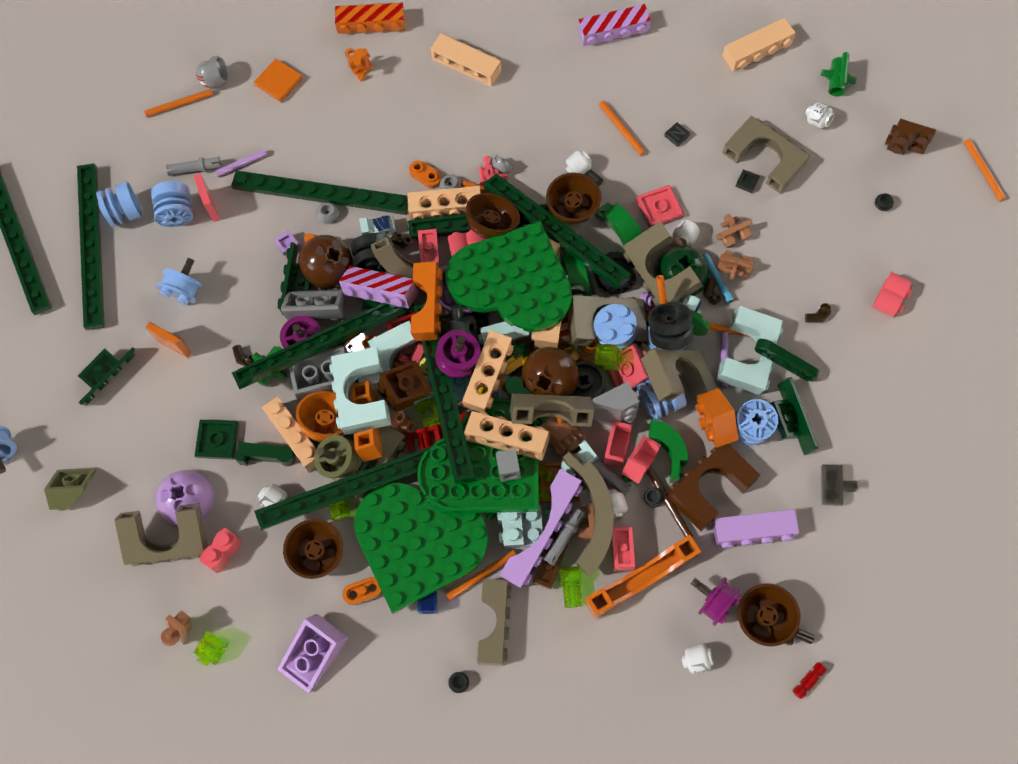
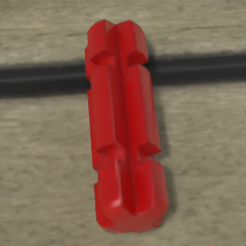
[792,662,826,699]

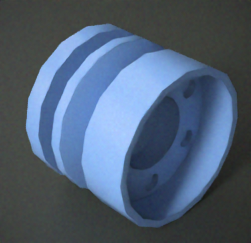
[96,181,142,227]
[151,181,193,227]
[637,379,687,420]
[735,399,778,446]

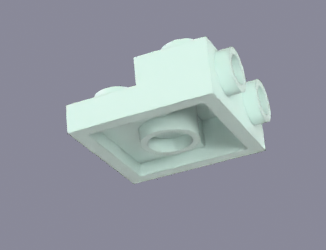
[497,505,543,549]

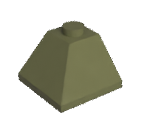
[44,467,96,511]

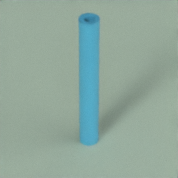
[702,253,734,303]

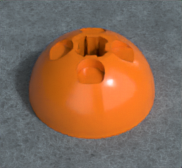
[296,391,345,442]

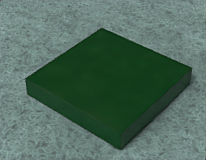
[194,419,239,460]

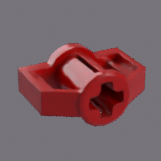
[405,424,442,453]

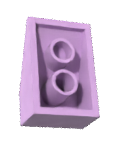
[277,614,348,694]

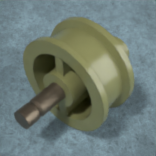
[314,435,362,481]

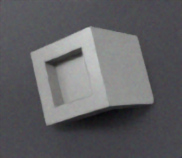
[496,449,521,482]

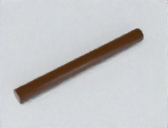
[646,468,693,537]

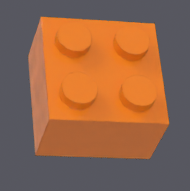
[695,388,738,448]

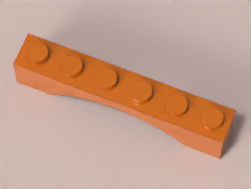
[585,535,701,619]

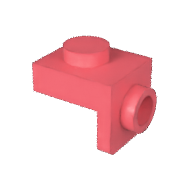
[398,341,425,365]

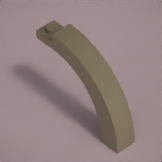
[371,237,445,279]
[562,452,614,577]

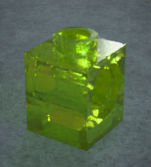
[595,344,622,370]
[415,399,441,428]
[193,631,229,666]

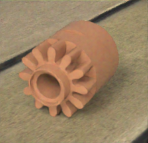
[541,417,585,457]

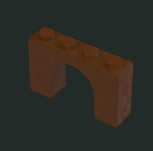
[668,444,760,532]

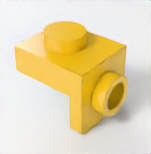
[505,354,528,375]

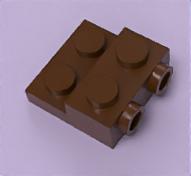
[885,118,936,155]
[378,361,433,412]

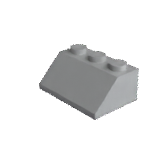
[281,290,346,321]
[289,346,354,402]
[592,382,639,427]

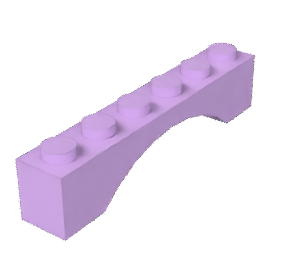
[499,469,583,588]

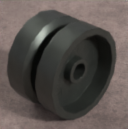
[351,233,391,273]
[648,303,693,350]
[571,361,605,399]

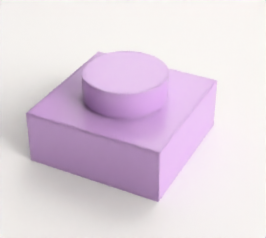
[274,230,300,256]

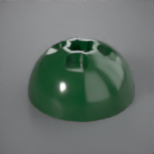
[653,246,709,296]

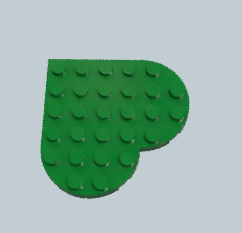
[445,221,572,332]
[417,398,539,513]
[354,483,489,614]

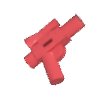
[479,156,508,185]

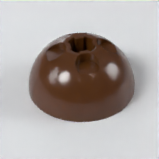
[546,173,602,225]
[466,193,520,239]
[299,235,353,289]
[522,347,579,396]
[283,519,344,579]
[737,583,801,647]

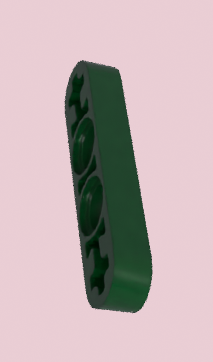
[754,339,819,382]

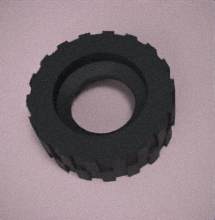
[595,251,636,295]

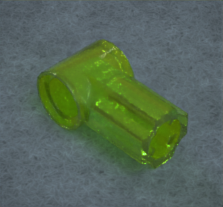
[559,566,582,608]

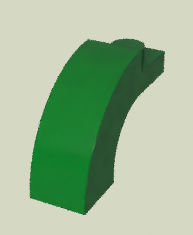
[595,202,643,246]
[561,253,591,296]
[648,419,688,483]

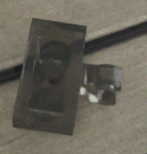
[821,464,858,506]

